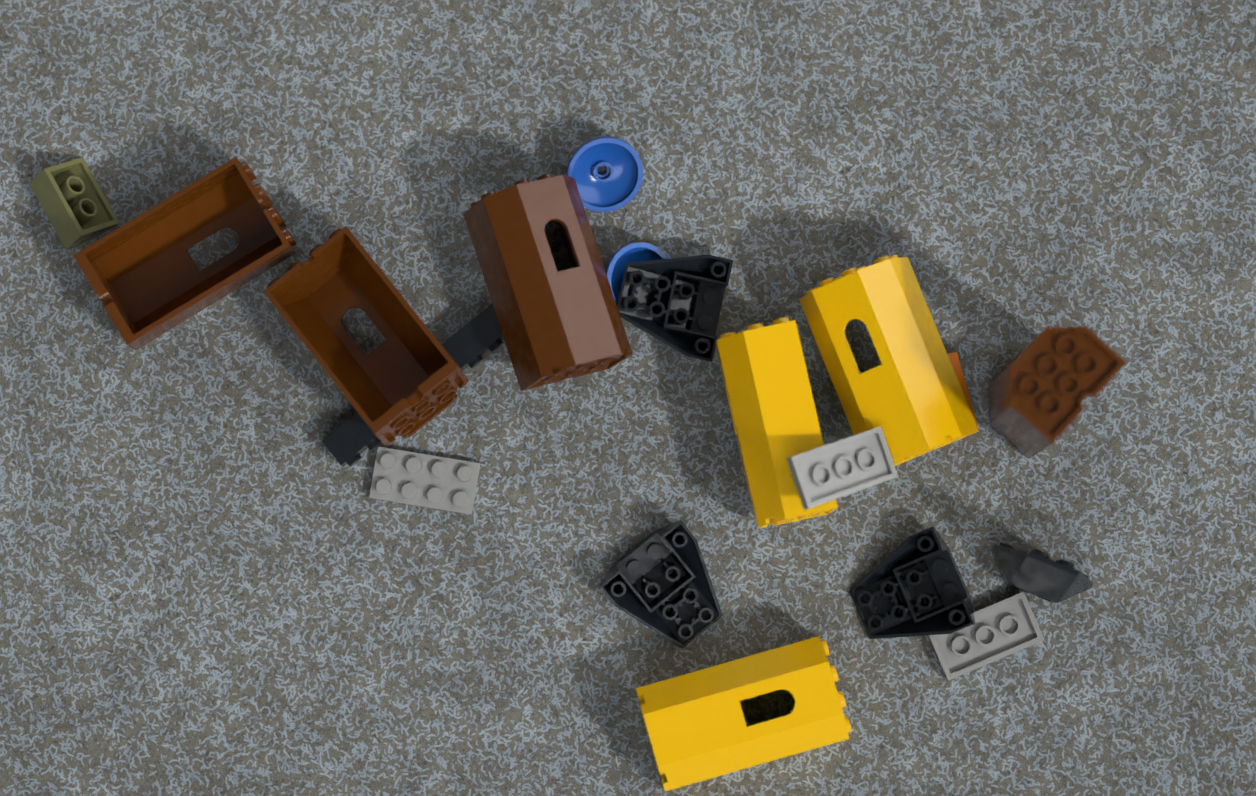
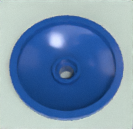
[566,136,643,212]
[605,242,668,305]

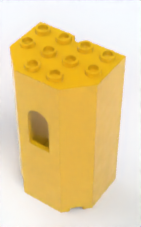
[799,254,979,466]
[716,317,839,529]
[636,636,852,791]

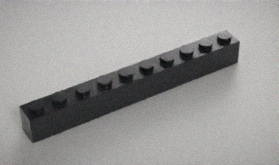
[322,304,504,467]

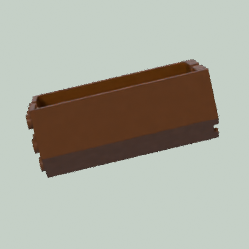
[73,157,297,350]
[463,173,633,391]
[263,226,469,446]
[988,326,1127,459]

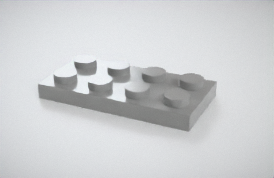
[786,426,898,510]
[369,447,481,515]
[928,591,1045,681]

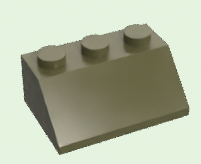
[29,157,120,250]

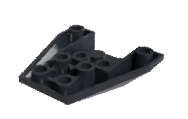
[617,255,733,362]
[598,520,723,648]
[849,526,975,639]
[991,542,1093,603]

